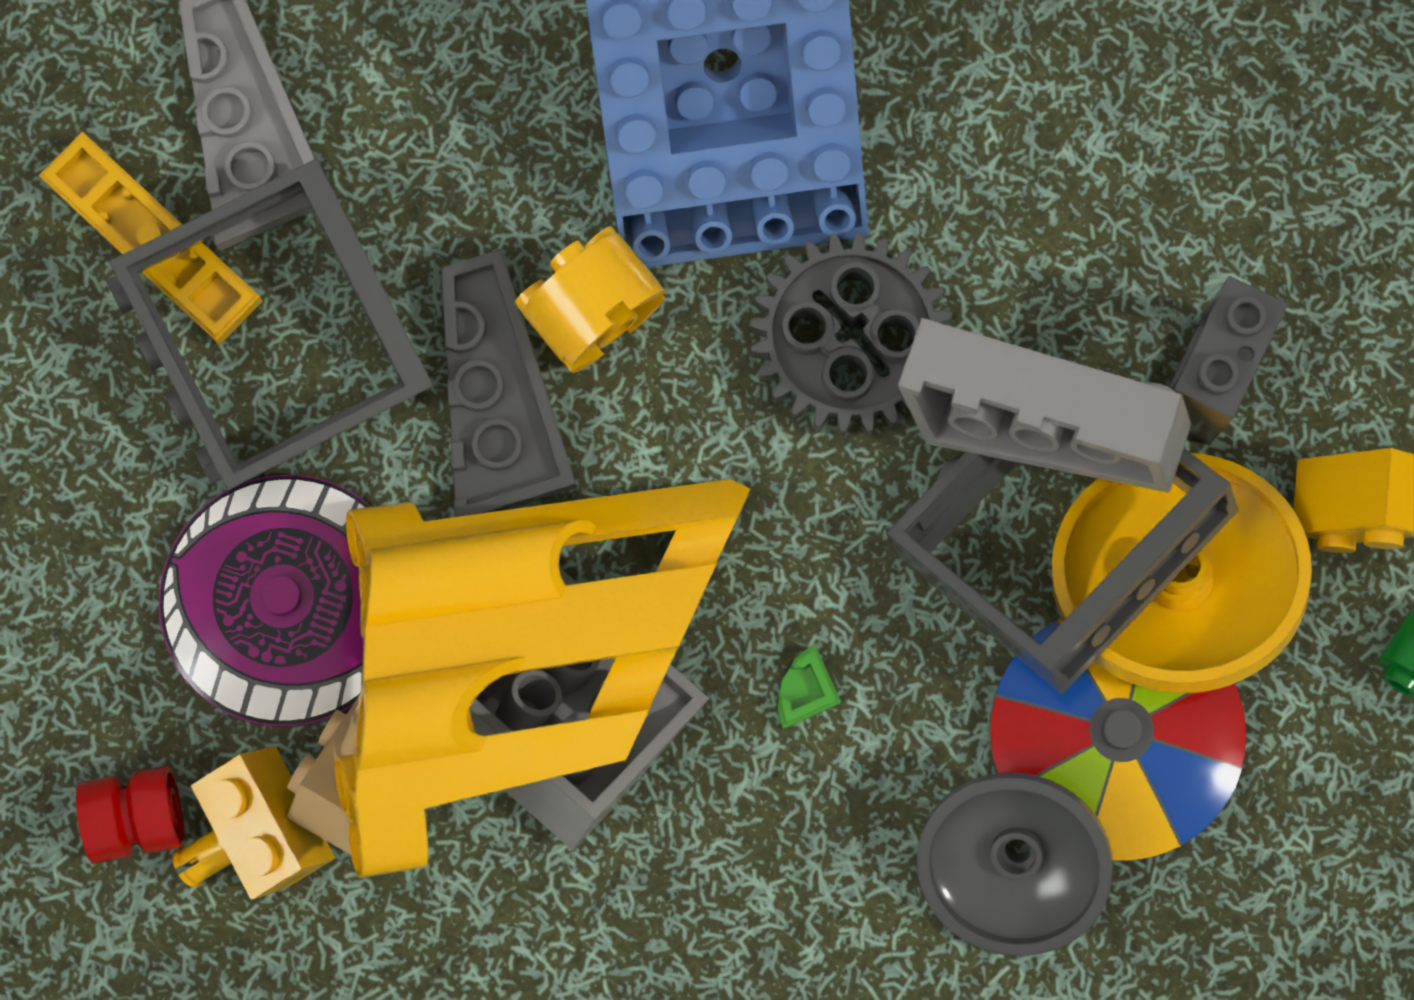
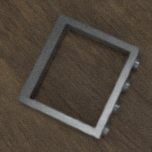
[105,158,433,490]
[886,354,1239,694]

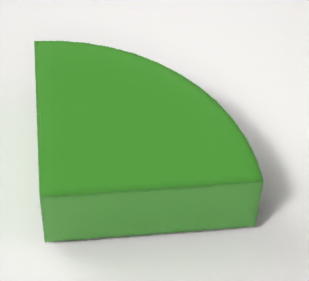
[778,645,841,730]

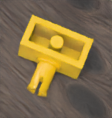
[1293,448,1414,553]
[173,746,336,900]

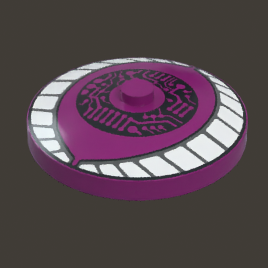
[159,475,372,728]

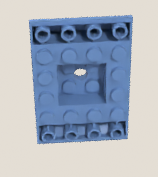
[585,0,869,268]

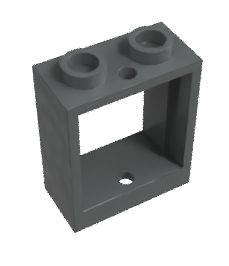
[1168,275,1288,445]

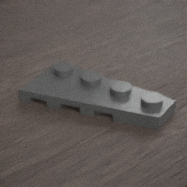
[441,249,577,517]

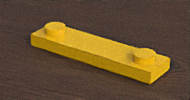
[39,131,263,345]

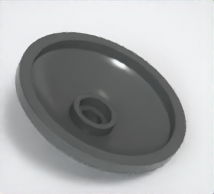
[917,772,1113,956]

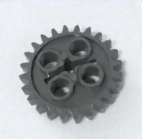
[749,233,952,437]

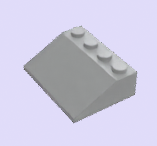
[470,567,709,851]

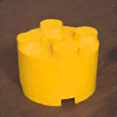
[514,226,667,373]

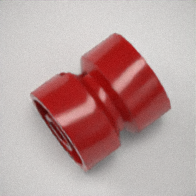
[76,765,185,864]

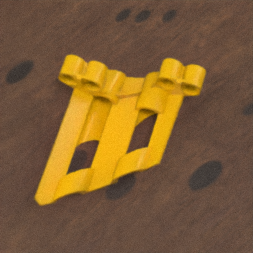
[335,479,750,878]

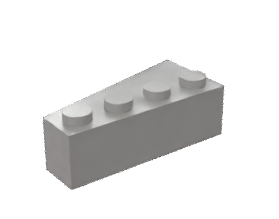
[898,318,1191,492]

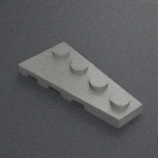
[179,0,315,251]

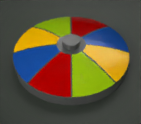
[989,618,1246,862]

